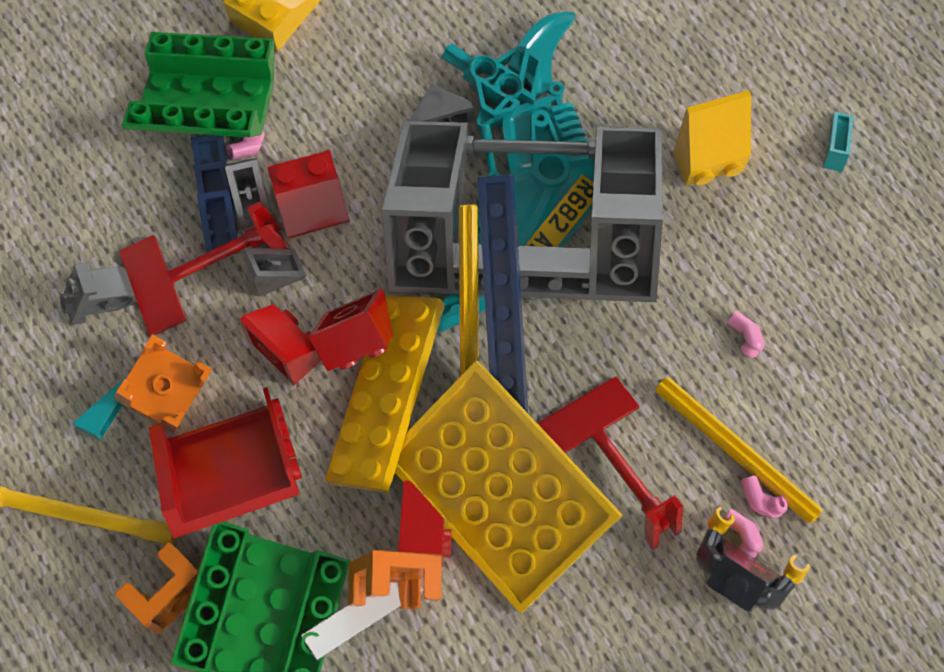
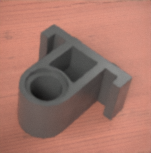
[60,262,136,325]

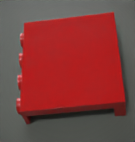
[149,387,303,538]

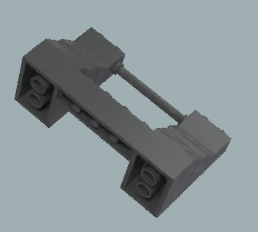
[382,121,663,303]

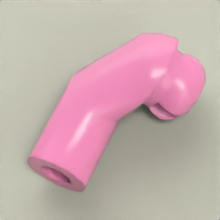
[225,128,264,160]
[727,311,765,358]
[740,475,788,518]
[724,508,763,558]

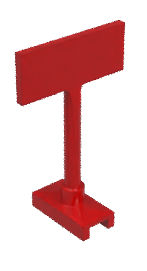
[119,202,290,336]
[537,376,683,550]

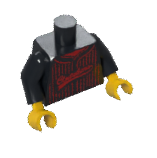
[696,507,810,613]

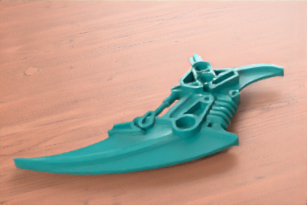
[436,12,595,334]

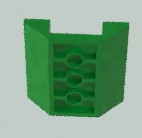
[122,32,274,137]
[170,521,350,672]

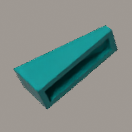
[823,111,854,172]
[72,378,125,441]

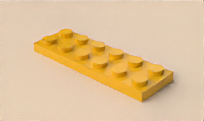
[324,295,445,493]

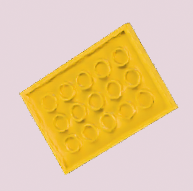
[395,361,623,614]

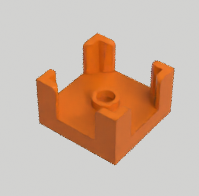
[114,334,212,433]
[114,542,198,635]
[348,550,442,610]

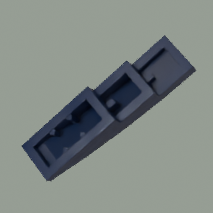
[191,135,240,254]

